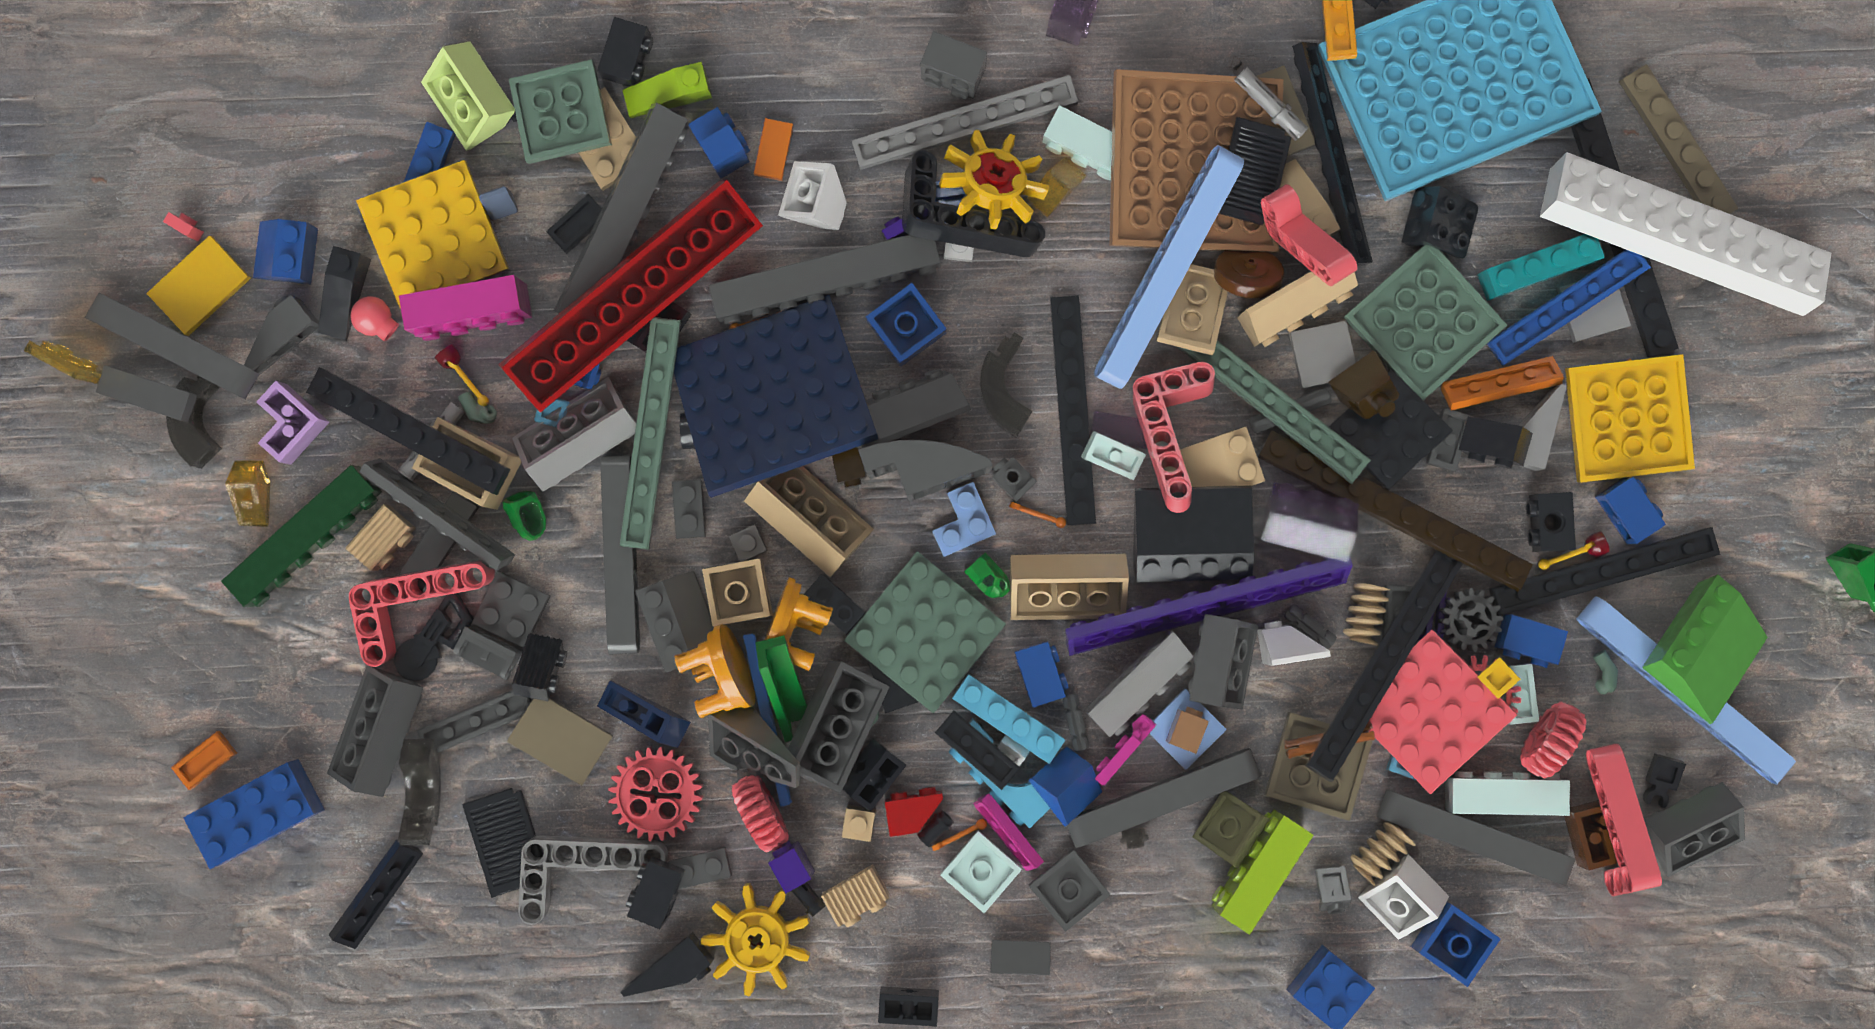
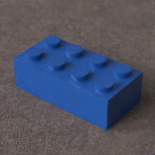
[183,759,325,869]

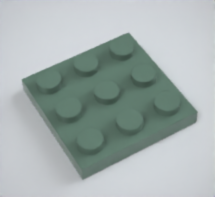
[509,59,612,164]

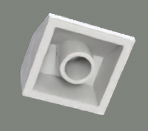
[1358,854,1449,940]

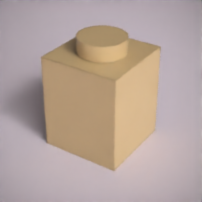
[842,805,876,842]

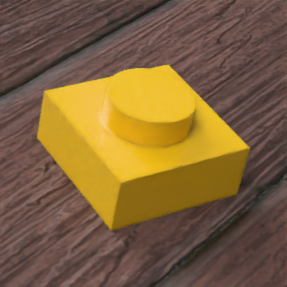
[1477,657,1521,699]

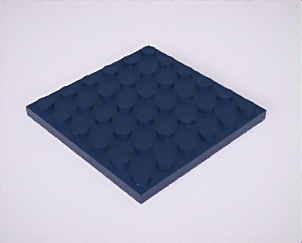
[674,295,879,498]

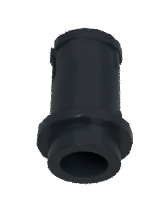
[917,810,954,847]
[791,882,826,917]

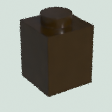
[832,447,867,488]

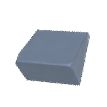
[479,186,518,220]

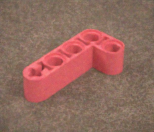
[1261,184,1357,286]

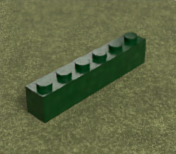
[221,465,382,607]

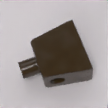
[1329,350,1399,419]

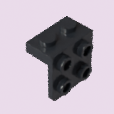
[1401,186,1478,258]

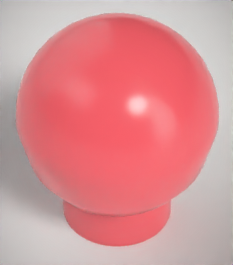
[350,296,399,342]

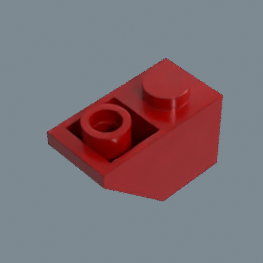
[885,787,943,837]

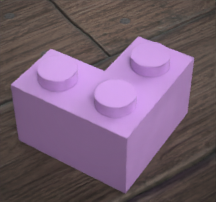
[256,381,329,465]

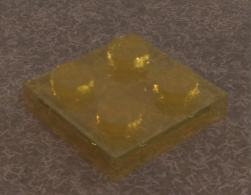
[24,340,102,384]

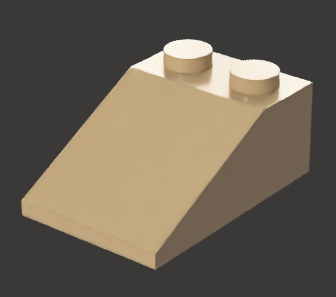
[412,417,521,510]
[1164,427,1265,487]

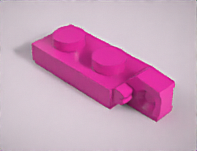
[1095,713,1157,785]

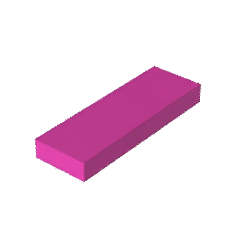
[973,793,1044,871]

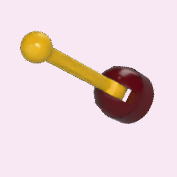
[434,344,489,406]
[1538,531,1610,570]

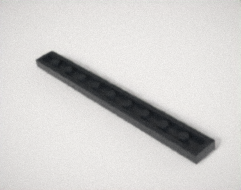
[1571,78,1679,358]
[1305,550,1463,782]

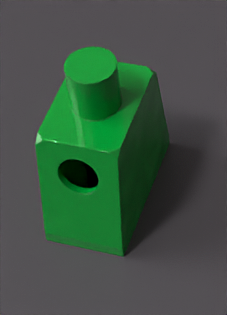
[1826,543,1875,612]

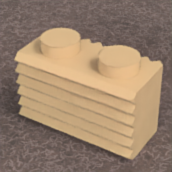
[345,504,416,571]
[821,864,890,927]

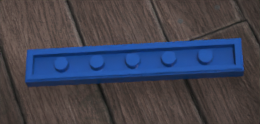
[1487,249,1651,366]
[743,633,792,807]

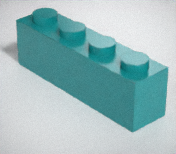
[1477,234,1605,301]

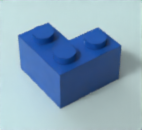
[688,107,750,179]

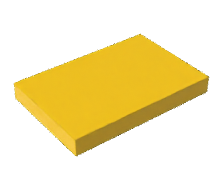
[146,235,251,336]

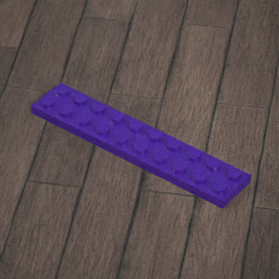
[1065,554,1353,656]

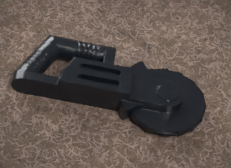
[395,593,474,681]

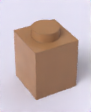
[1166,706,1209,754]

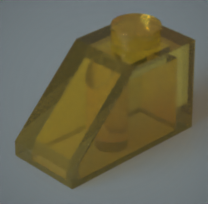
[225,461,270,527]

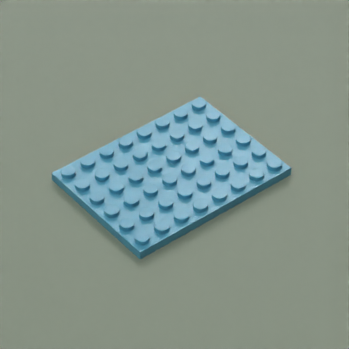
[1318,0,1602,201]

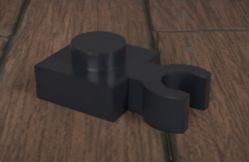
[1643,753,1686,808]

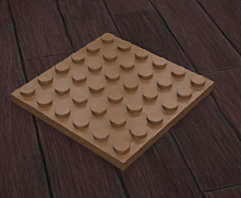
[1109,69,1283,253]

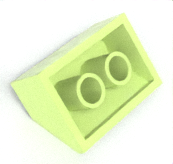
[421,41,515,151]

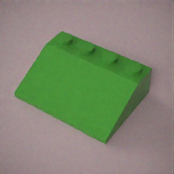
[1642,574,1768,724]

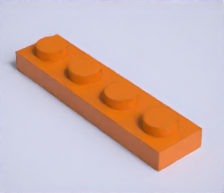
[1441,356,1564,411]

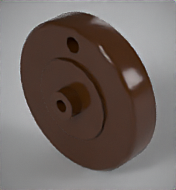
[1214,251,1285,298]

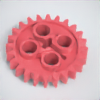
[608,746,704,841]

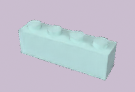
[1042,105,1112,180]
[1445,771,1570,816]

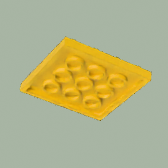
[356,160,509,309]
[1565,354,1695,483]

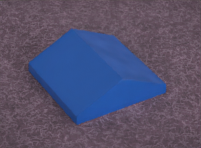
[1029,747,1102,827]

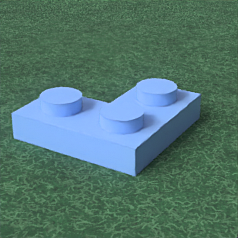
[932,482,996,557]

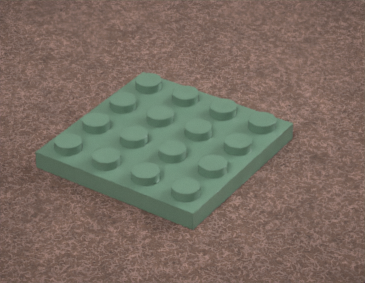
[1343,245,1507,400]
[844,551,1006,714]

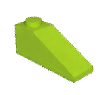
[622,62,712,118]

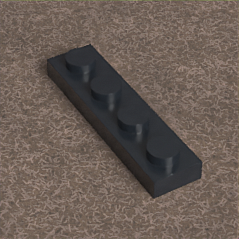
[329,839,423,949]

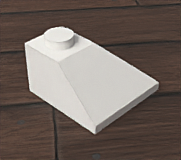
[778,161,847,230]
[1257,621,1331,666]

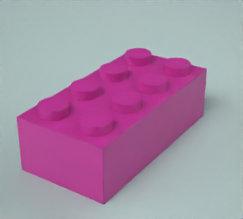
[399,275,532,341]

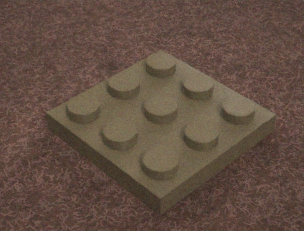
[1264,712,1373,821]

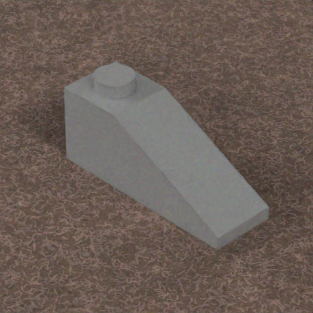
[1515,384,1567,471]

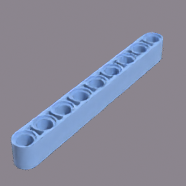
[1094,145,1244,389]
[1576,596,1796,785]

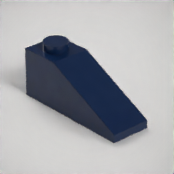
[597,681,691,748]

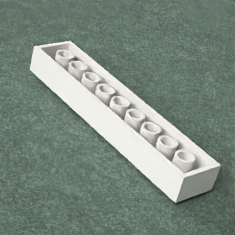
[1540,152,1832,316]

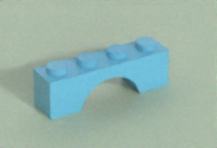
[952,673,1065,764]
[948,718,1050,829]

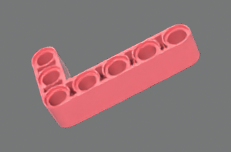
[1133,362,1215,513]
[349,560,495,667]
[1586,744,1662,897]

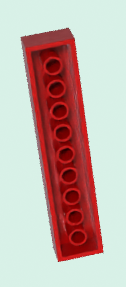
[498,180,763,413]

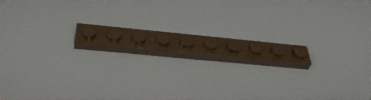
[1257,431,1533,592]

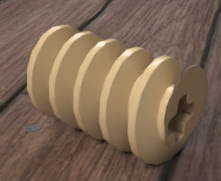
[1343,583,1390,646]
[1350,822,1416,886]

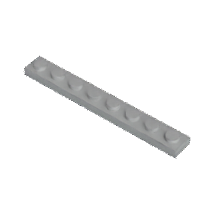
[851,75,1078,170]

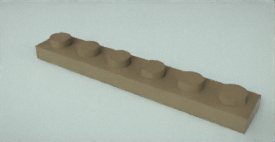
[1619,64,1738,214]

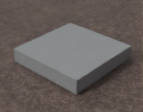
[1556,282,1631,343]
[1289,321,1356,389]

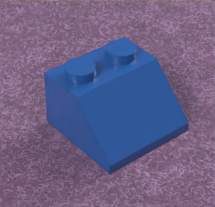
[253,219,318,285]

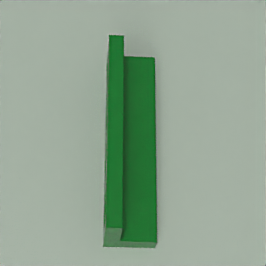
[755,636,808,742]

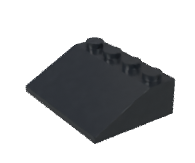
[1133,485,1254,582]

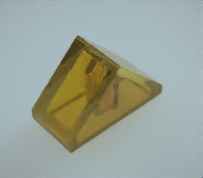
[1027,157,1086,218]

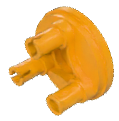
[764,577,833,671]
[674,624,755,718]

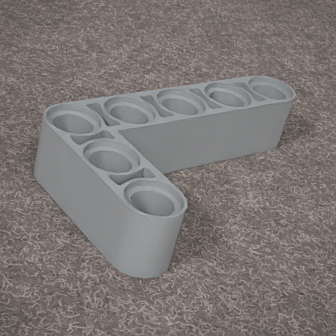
[518,835,668,925]

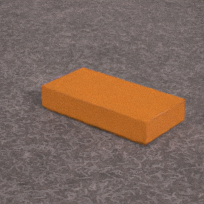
[754,118,794,181]
[171,731,237,790]

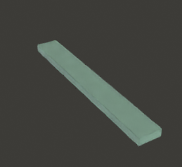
[619,317,681,550]
[1176,341,1371,484]

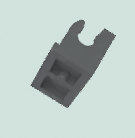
[453,626,522,680]
[990,940,1051,975]

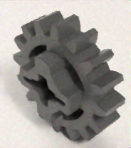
[1438,589,1503,651]

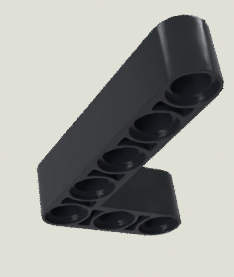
[902,150,1045,257]

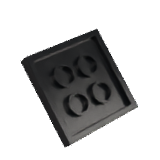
[1329,369,1453,490]

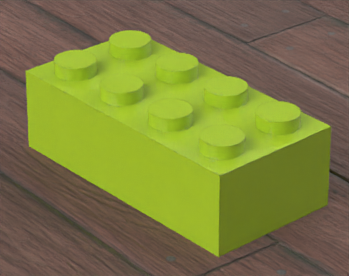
[1212,809,1314,935]

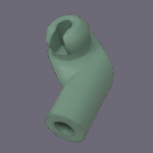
[458,391,497,424]
[1593,650,1618,695]

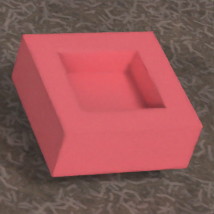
[163,212,204,241]

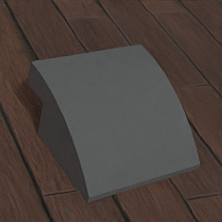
[858,440,992,502]

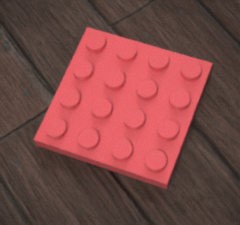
[1369,629,1517,794]

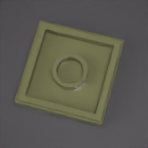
[1192,791,1270,869]

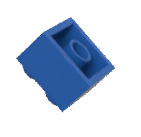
[866,283,947,367]
[1410,902,1501,987]
[1286,944,1375,1029]

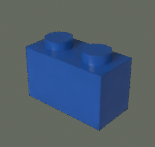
[1595,476,1666,545]
[1494,614,1568,668]
[1014,641,1069,708]

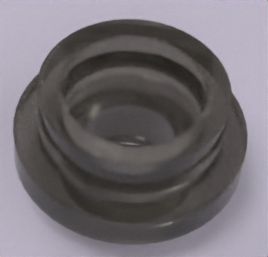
[1120,828,1149,849]

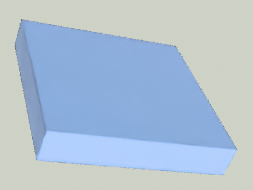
[1149,688,1227,770]

